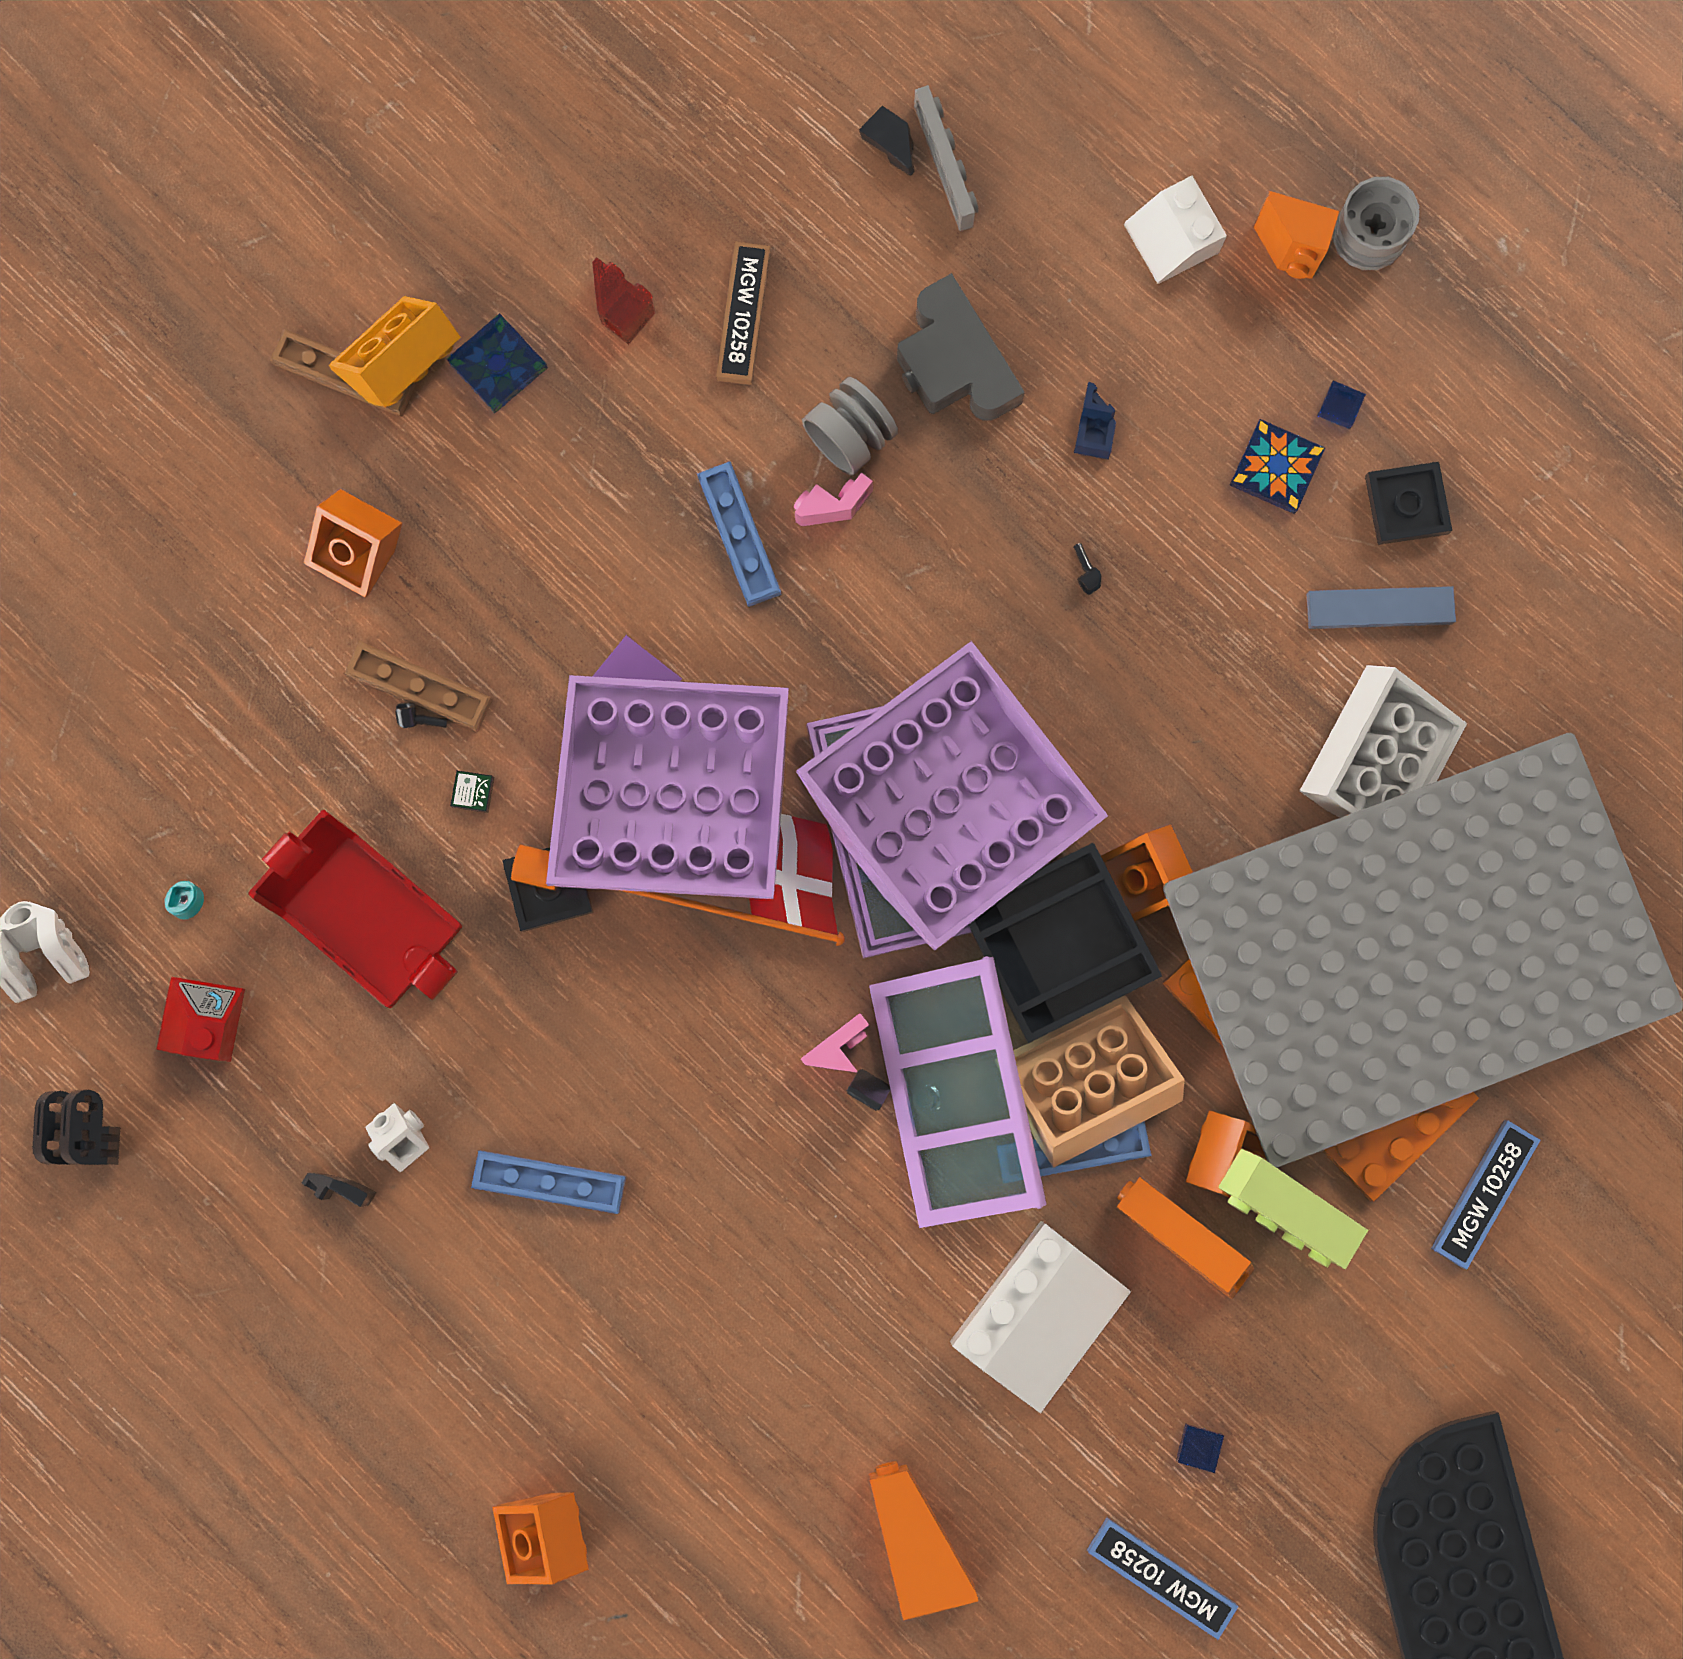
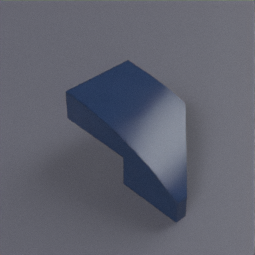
[1074,382,1116,460]

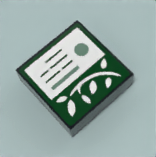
[450,770,495,813]

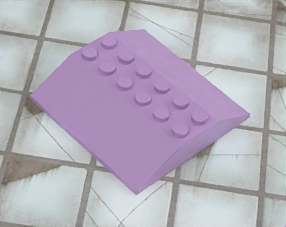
[796,641,1108,951]
[546,675,789,899]

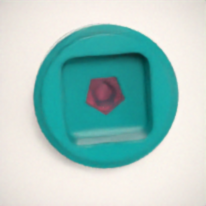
[165,881,204,919]

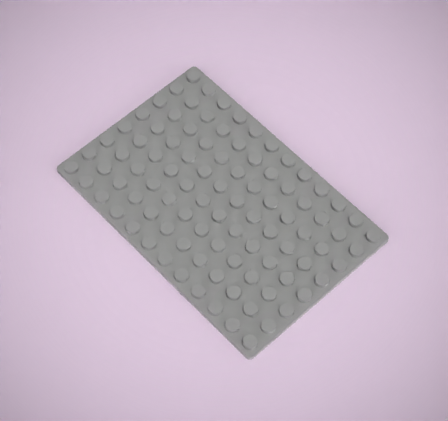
[1163,733,1683,1167]

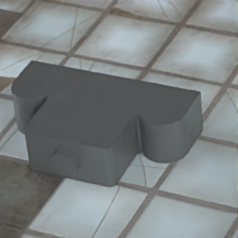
[897,273,1025,421]

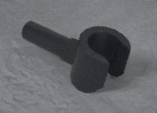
[1074,543,1102,595]
[395,703,448,728]

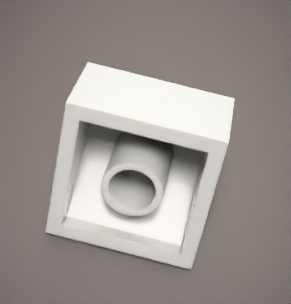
[1124,176,1227,284]

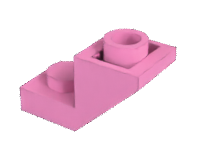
[794,473,873,526]

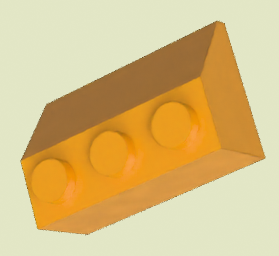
[328,296,461,408]

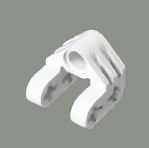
[0,901,90,1003]

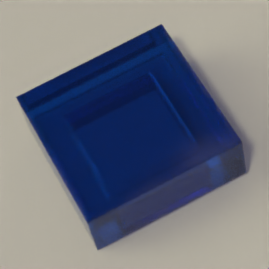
[1317,380,1366,429]
[1176,1423,1224,1473]

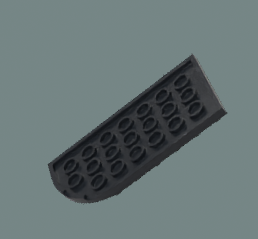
[1373,1411,1564,1659]

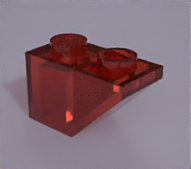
[592,257,655,345]

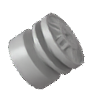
[1333,177,1419,270]
[802,377,898,476]

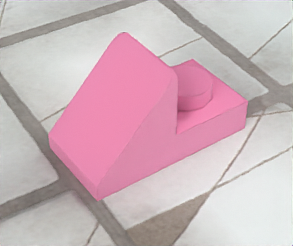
[801,1014,869,1073]

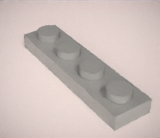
[914,85,978,231]

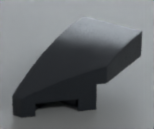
[859,106,914,176]
[302,1173,377,1207]

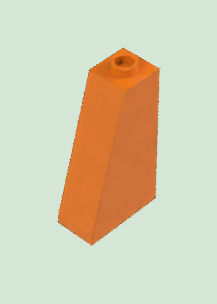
[1117,1177,1254,1299]
[869,1461,978,1621]

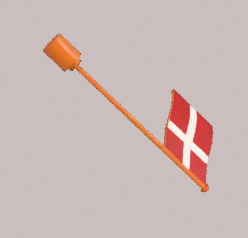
[511,814,845,946]

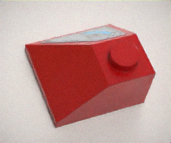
[156,977,245,1062]

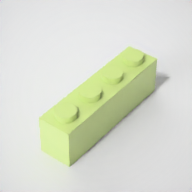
[1218,1148,1368,1270]

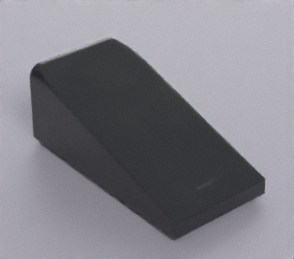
[846,1069,890,1111]

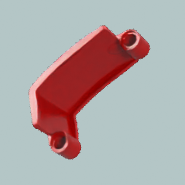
[248,810,462,1009]

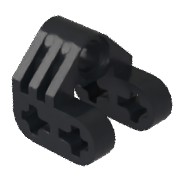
[32,1089,121,1165]

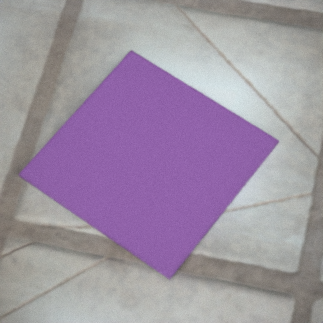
[592,635,682,682]

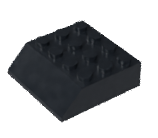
[968,842,1162,1043]

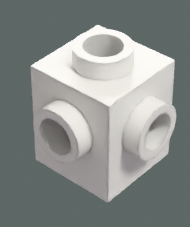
[365,1103,430,1172]

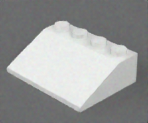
[1300,665,1467,818]
[950,1221,1131,1413]

